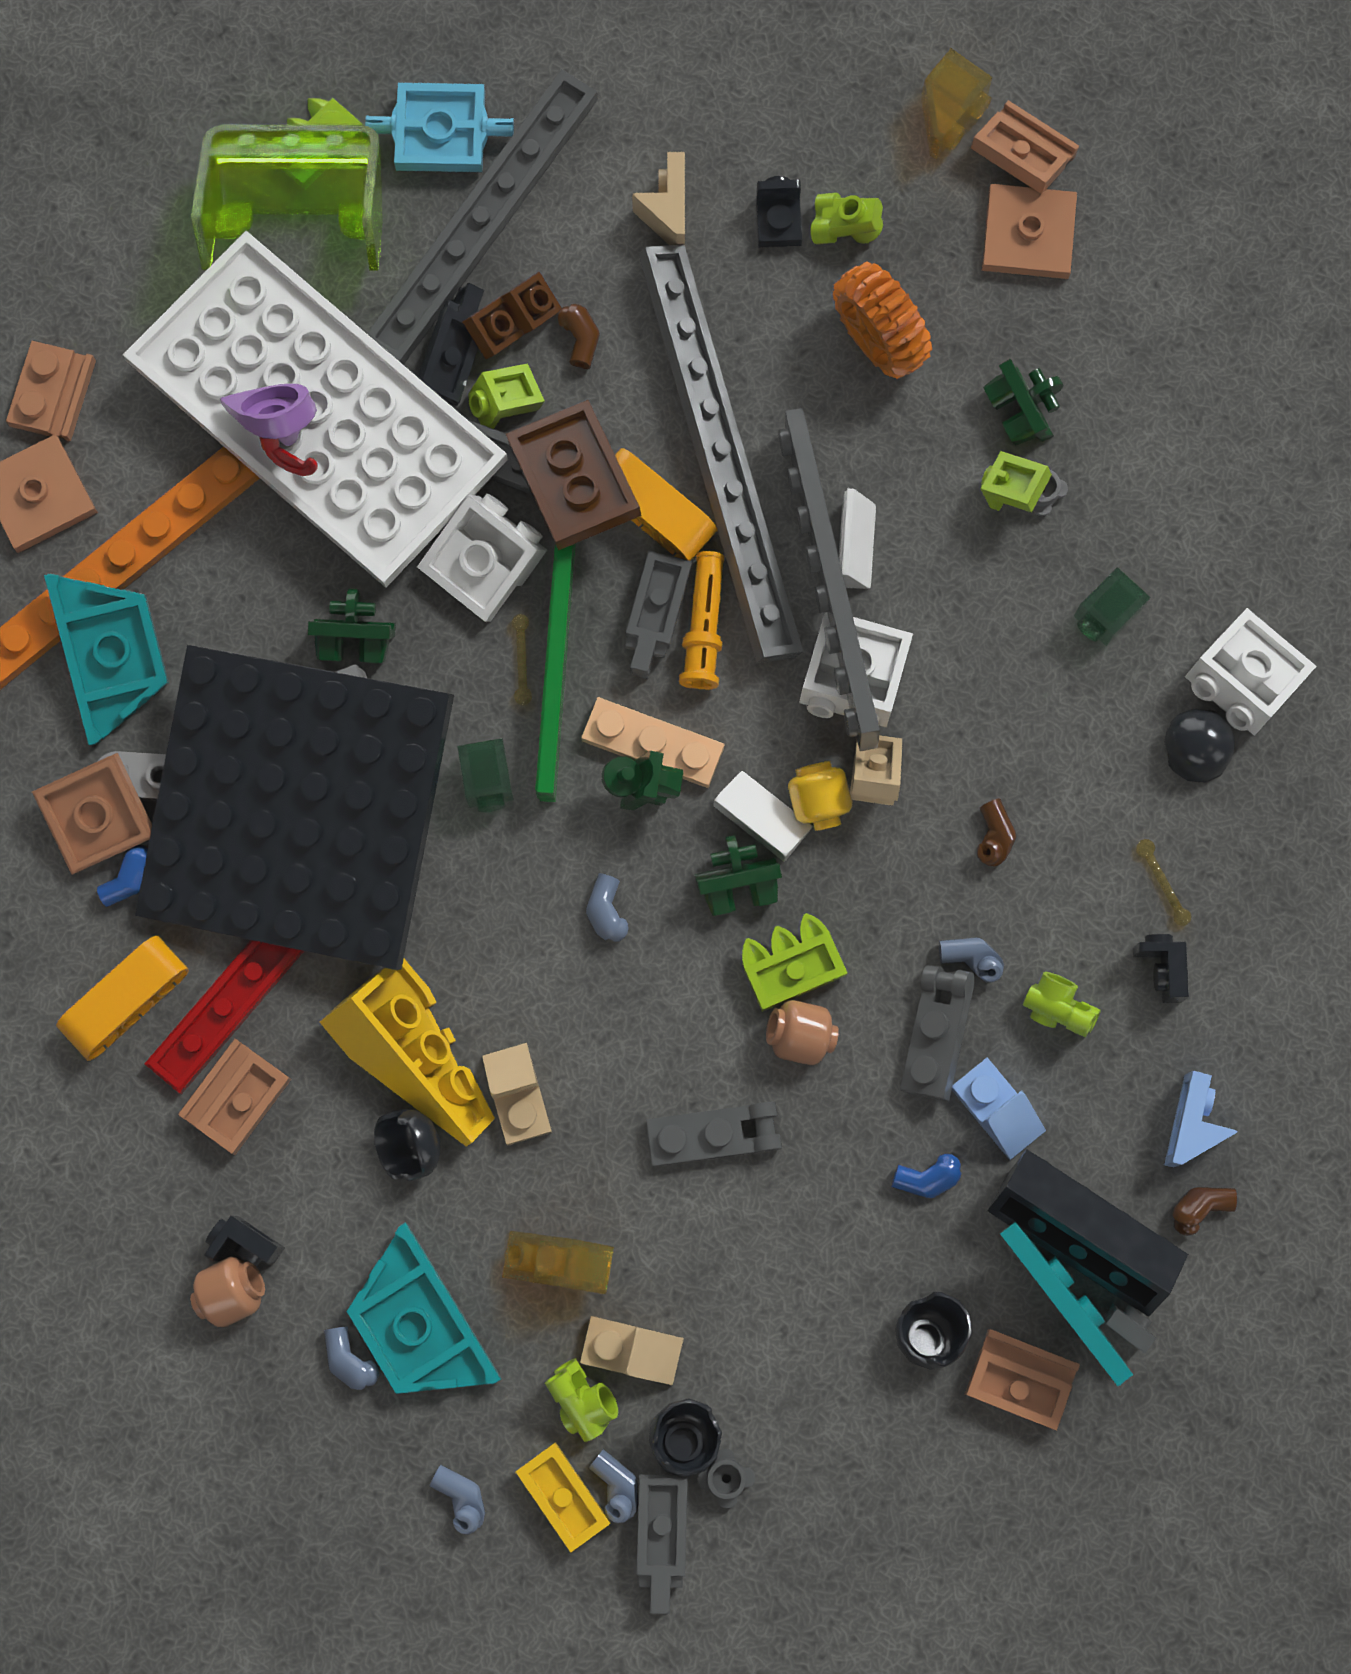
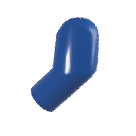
[97,845,148,907]
[891,1154,961,1198]

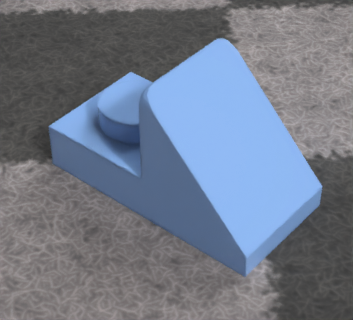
[952,1057,1046,1160]
[1164,1071,1237,1167]

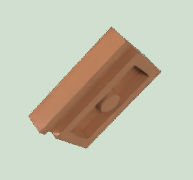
[971,100,1079,194]
[6,341,96,441]
[178,1039,292,1155]
[964,1329,1080,1431]

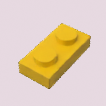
[515,1442,611,1552]

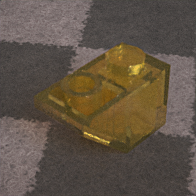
[921,48,993,160]
[502,1231,614,1294]

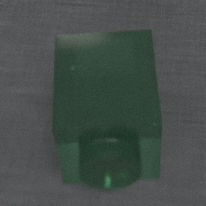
[1074,567,1151,646]
[457,738,514,812]

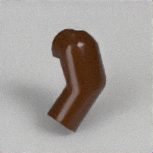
[558,304,600,369]
[977,798,1016,867]
[1173,1187,1237,1236]

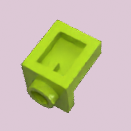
[468,363,545,429]
[980,451,1052,513]

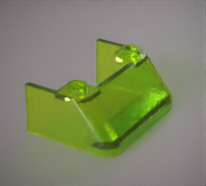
[191,124,383,271]

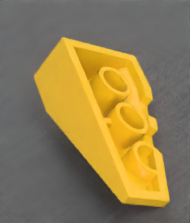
[320,958,495,1147]

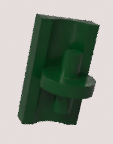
[983,359,1064,446]
[308,589,396,663]
[602,751,683,811]
[694,835,782,916]

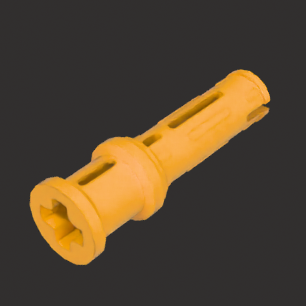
[679,551,725,690]

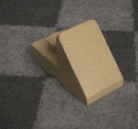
[632,152,685,246]
[850,735,902,806]
[482,1043,552,1146]
[580,1316,683,1385]

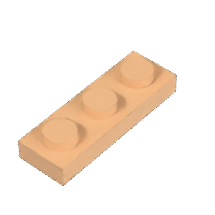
[581,697,725,788]

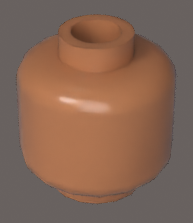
[766,1000,838,1065]
[190,1257,265,1327]

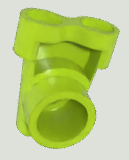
[811,193,883,244]
[1023,972,1101,1037]
[545,1358,618,1442]

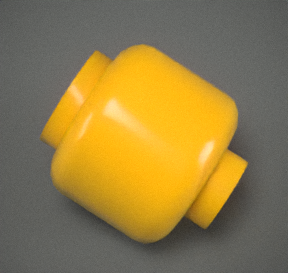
[788,761,852,831]

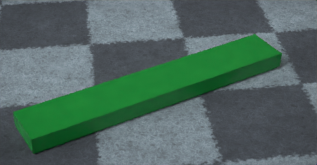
[535,543,576,802]

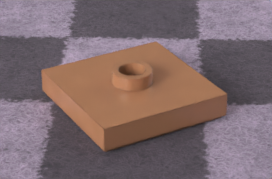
[982,184,1077,279]
[0,434,98,553]
[32,753,152,874]

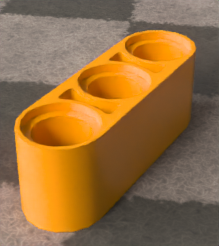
[615,448,718,561]
[56,936,189,1061]

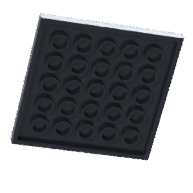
[135,645,454,970]

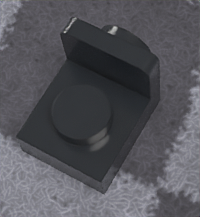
[756,176,802,248]
[1133,934,1189,1003]
[204,1215,285,1266]

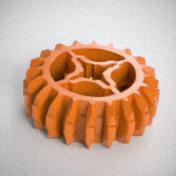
[833,261,932,379]

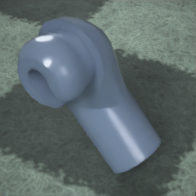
[586,873,628,942]
[939,938,1004,983]
[324,1326,379,1390]
[589,1449,638,1524]
[430,1465,485,1535]

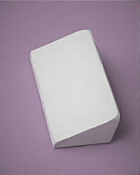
[839,488,876,589]
[714,771,813,862]

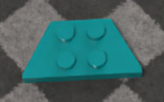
[44,574,169,745]
[347,1222,502,1394]
[1000,1222,1133,1386]

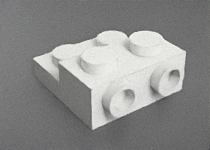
[417,494,547,622]
[1185,608,1316,736]
[799,612,913,727]

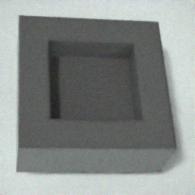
[1103,1304,1156,1354]

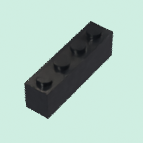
[987,1149,1189,1317]

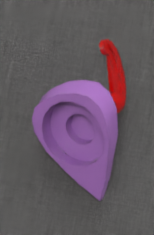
[220,384,318,476]

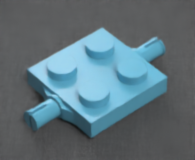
[365,83,514,172]

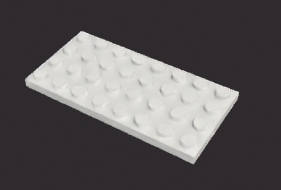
[123,231,508,588]

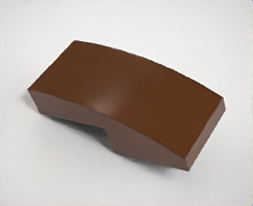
[462,272,562,359]

